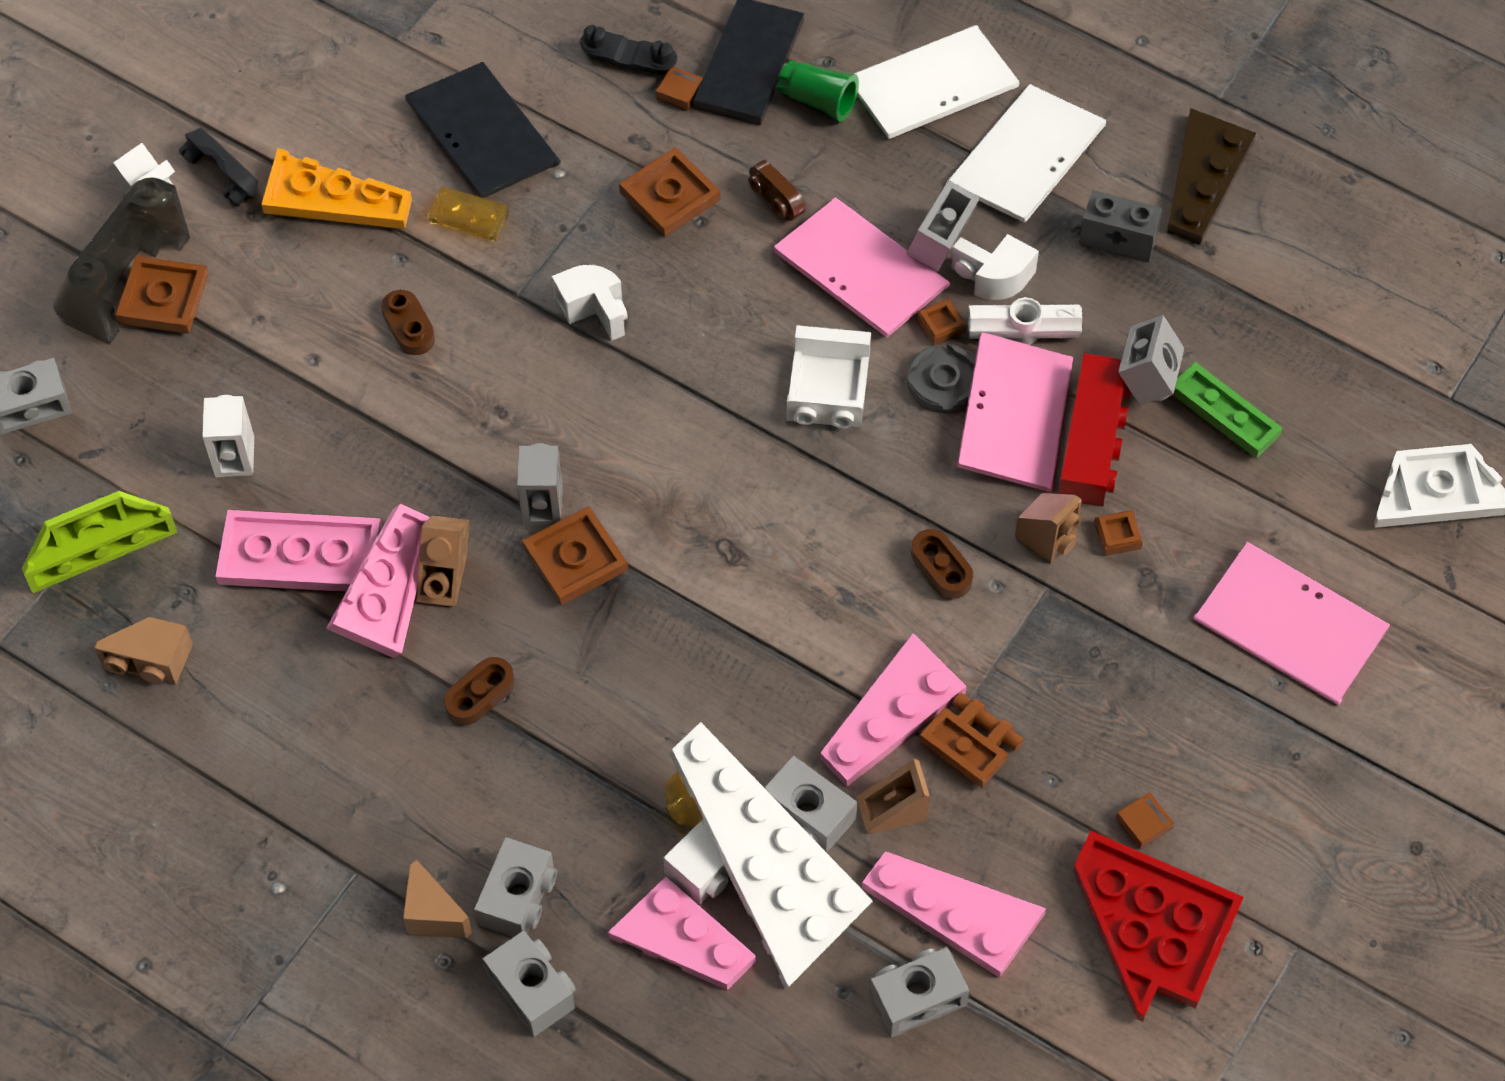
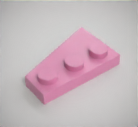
[608,877,756,990]

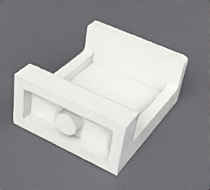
[786,325,871,429]

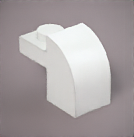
[107,143,177,211]
[951,234,1039,300]
[552,265,628,341]

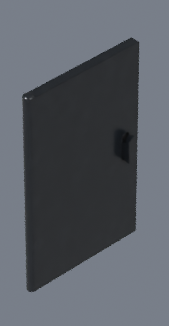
[405,62,561,199]

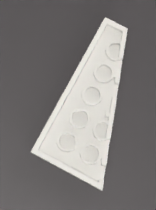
[669,722,873,989]

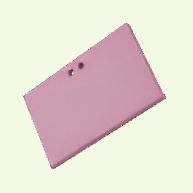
[773,197,950,338]
[957,332,1073,492]
[1193,542,1390,705]

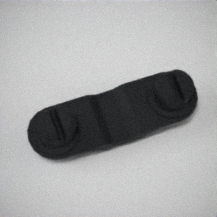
[580,25,677,74]
[179,128,259,206]

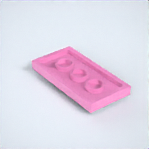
[215,510,382,592]

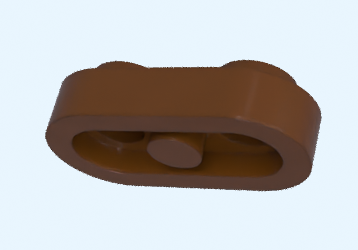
[748,160,805,221]
[381,290,435,355]
[911,529,973,599]
[444,657,515,725]

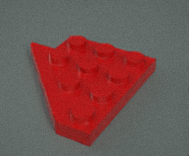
[1073,831,1244,1022]

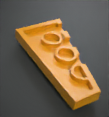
[262,147,412,229]

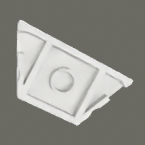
[1374,444,1505,528]

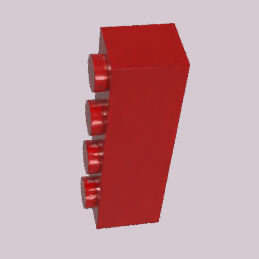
[1059,353,1131,507]

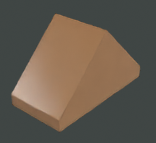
[856,759,930,833]
[403,860,472,938]

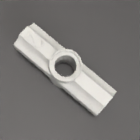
[968,297,1082,345]

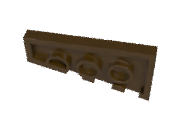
[1167,108,1256,245]

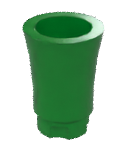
[777,60,859,122]

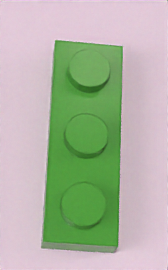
[1173,362,1283,459]

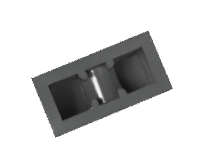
[1079,190,1163,262]

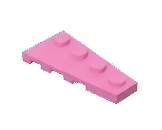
[326,504,430,658]
[820,633,967,787]
[862,851,1046,978]

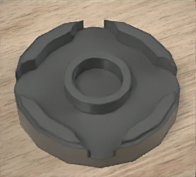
[907,345,976,414]

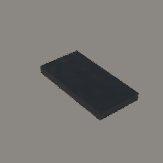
[694,0,804,125]

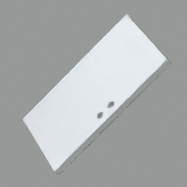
[854,25,1019,139]
[946,84,1106,223]

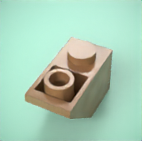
[1015,493,1082,564]
[416,516,470,607]
[95,617,193,685]

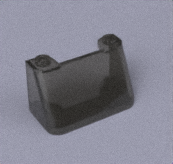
[53,177,190,345]

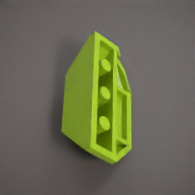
[22,491,178,593]

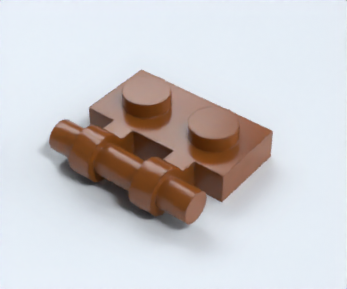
[919,692,1025,788]

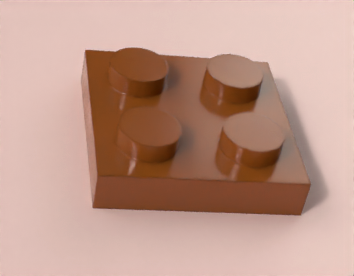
[619,147,721,237]
[115,256,209,334]
[522,506,628,606]

